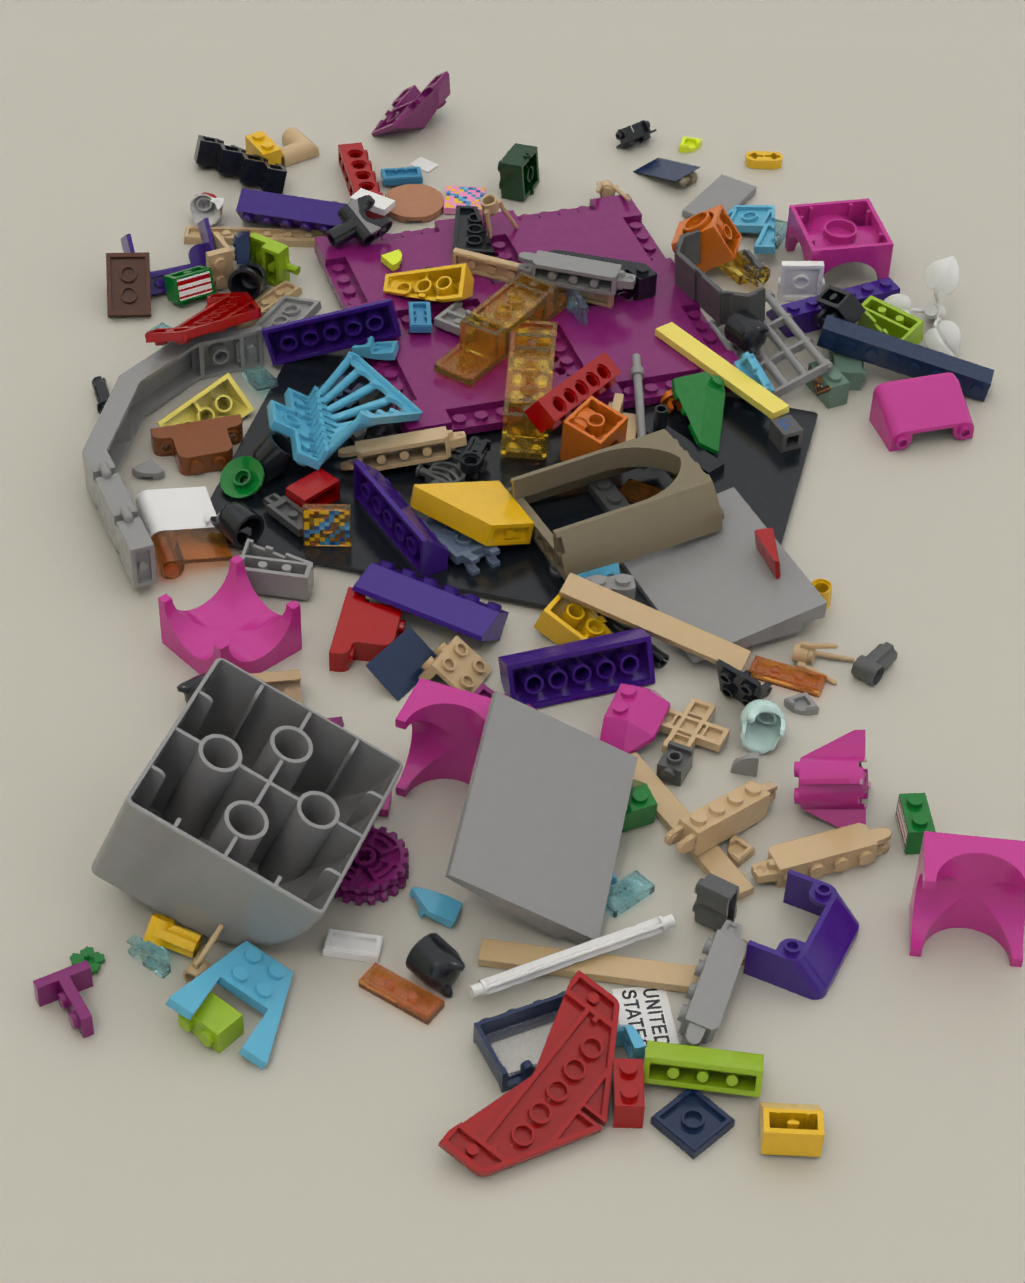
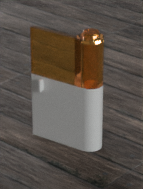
[136,486,232,579]

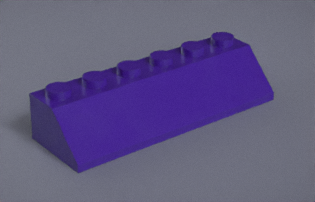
[236,188,346,234]
[766,277,900,338]
[261,298,401,366]
[353,459,450,578]
[352,560,509,641]
[498,628,655,709]

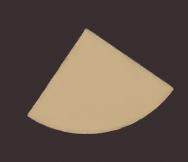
[728,834,755,868]

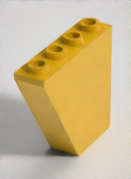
[410,480,534,546]

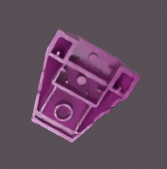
[371,71,450,136]

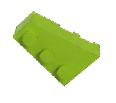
[858,295,924,345]

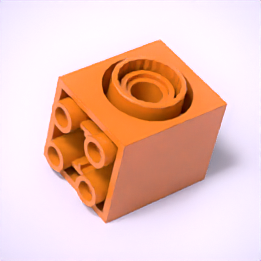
[671,204,742,272]
[560,396,628,461]

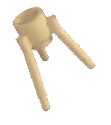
[596,180,631,201]
[481,194,518,239]
[792,641,854,685]
[183,924,224,983]

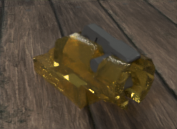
[718,249,770,287]

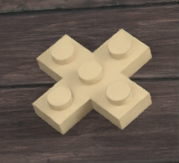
[659,697,730,753]

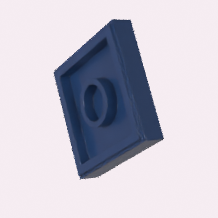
[650,1089,735,1160]

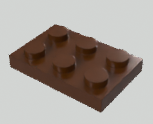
[106,252,151,318]

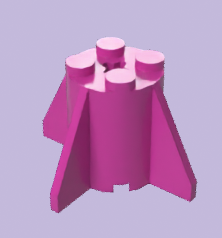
[794,730,871,828]

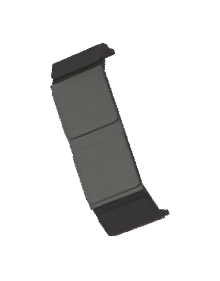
[674,230,766,325]

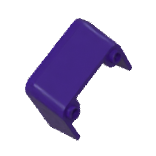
[120,218,216,296]
[743,869,859,1000]

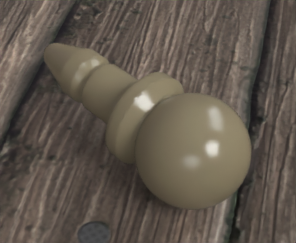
[679,171,698,187]

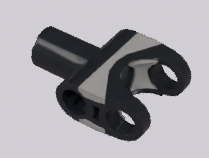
[326,195,393,248]

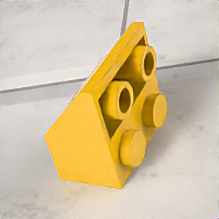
[759,1102,825,1157]

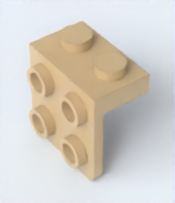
[206,231,235,291]
[418,635,492,693]

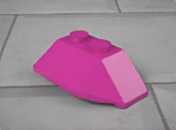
[600,683,671,754]

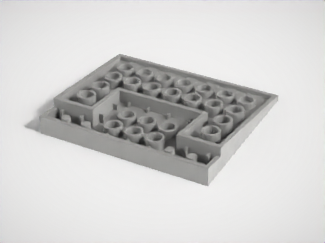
[621,487,827,663]
[445,691,637,944]

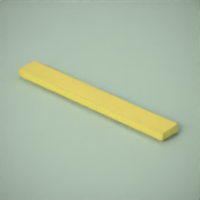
[655,322,790,419]

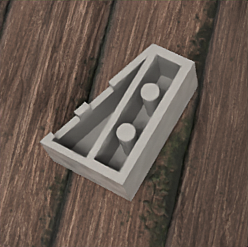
[240,538,314,600]

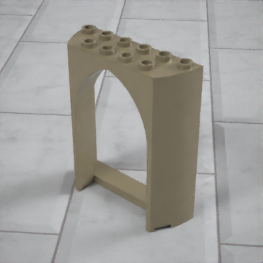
[508,429,724,581]

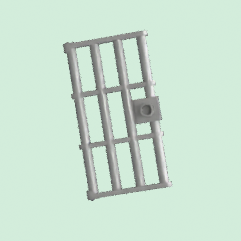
[709,290,834,398]

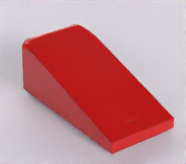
[754,527,781,579]

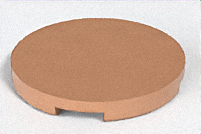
[385,184,444,223]

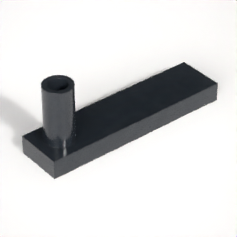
[646,405,725,478]

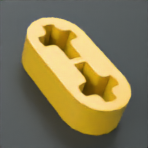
[745,151,783,169]

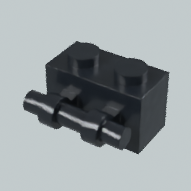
[812,285,866,327]

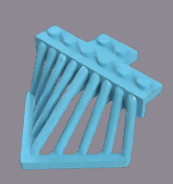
[267,351,423,470]

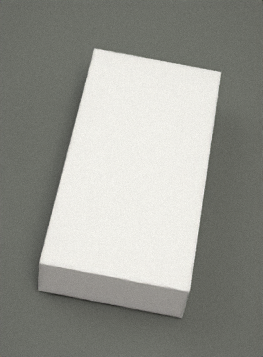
[350,188,396,216]
[323,928,384,964]

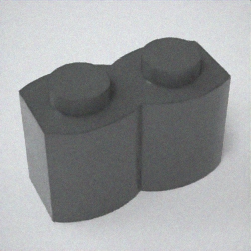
[692,873,739,931]

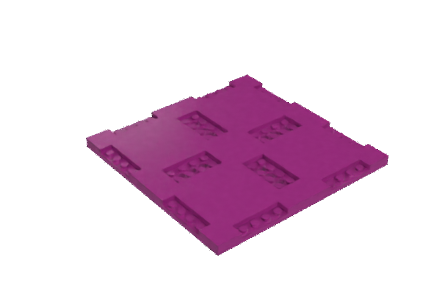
[314,194,739,435]

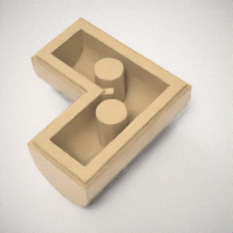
[280,127,319,167]

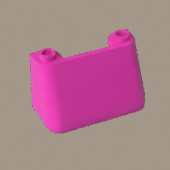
[869,372,974,452]

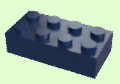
[233,231,251,264]

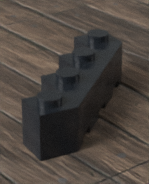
[194,135,287,194]
[549,250,657,301]

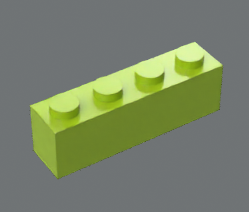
[644,1040,764,1098]

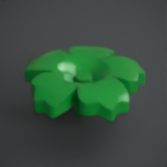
[70,946,105,975]

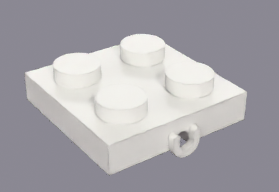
[777,261,825,301]

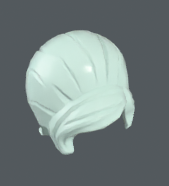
[740,699,786,754]

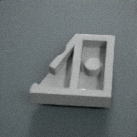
[434,300,483,340]

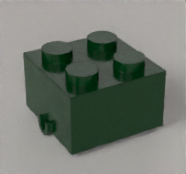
[498,143,540,202]

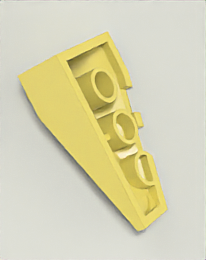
[156,373,255,427]

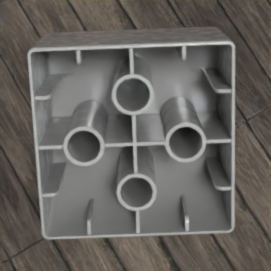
[91,658,403,946]

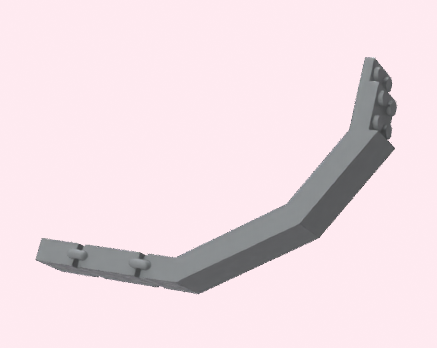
[82,325,264,589]

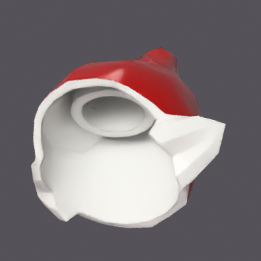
[189,192,224,226]

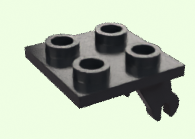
[716,659,772,706]

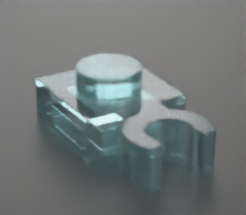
[127,934,171,979]

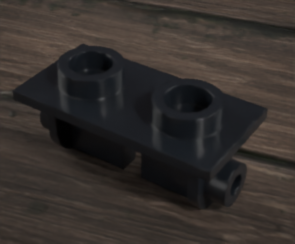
[615,120,657,148]

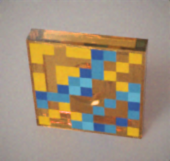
[302,504,352,547]

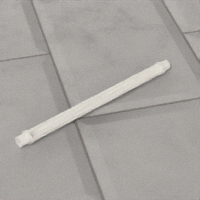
[469,914,676,998]

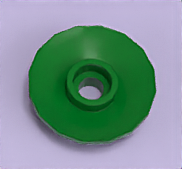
[220,456,265,499]

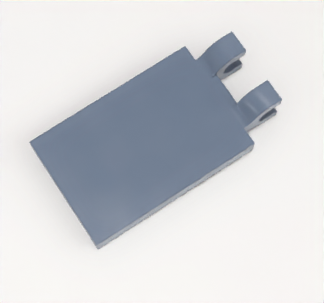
[424,517,500,576]

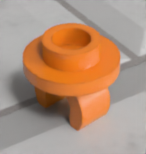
[660,389,682,414]

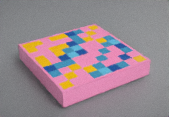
[443,186,486,215]

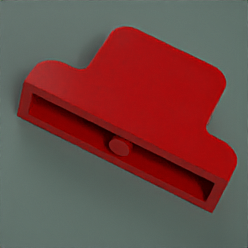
[329,587,406,672]

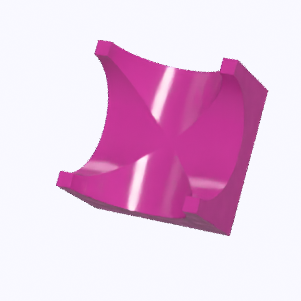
[785,198,894,280]
[158,555,302,674]
[395,678,491,797]
[909,831,1025,967]

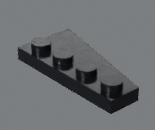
[452,205,495,257]

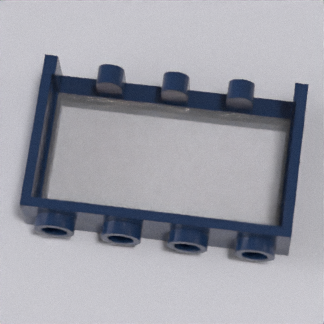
[473,991,566,1093]

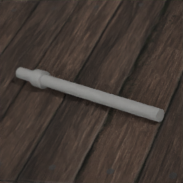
[630,353,646,438]

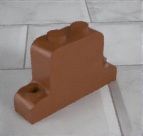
[150,414,243,476]

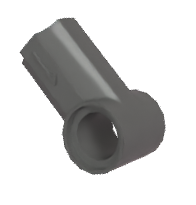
[851,642,898,686]

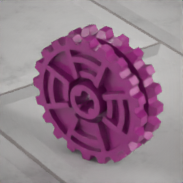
[334,825,409,906]

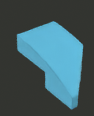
[352,336,399,360]
[409,887,463,929]
[615,1024,646,1063]

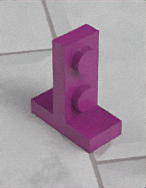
[33,960,94,1039]

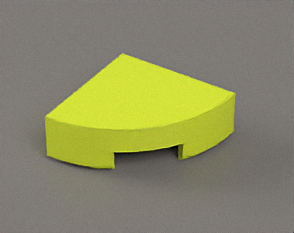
[679,136,702,153]
[381,249,402,271]

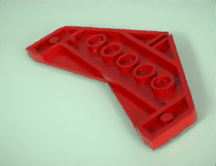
[145,292,262,346]
[438,970,620,1177]

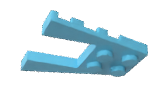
[727,205,775,254]
[166,940,293,1070]

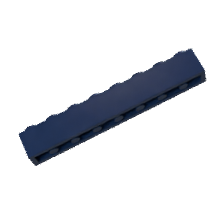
[816,315,994,401]

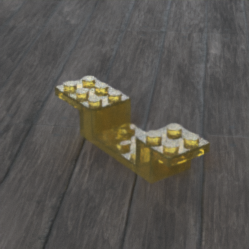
[434,272,568,386]
[500,319,558,460]

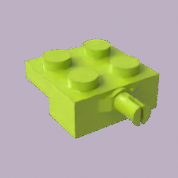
[249,232,301,287]

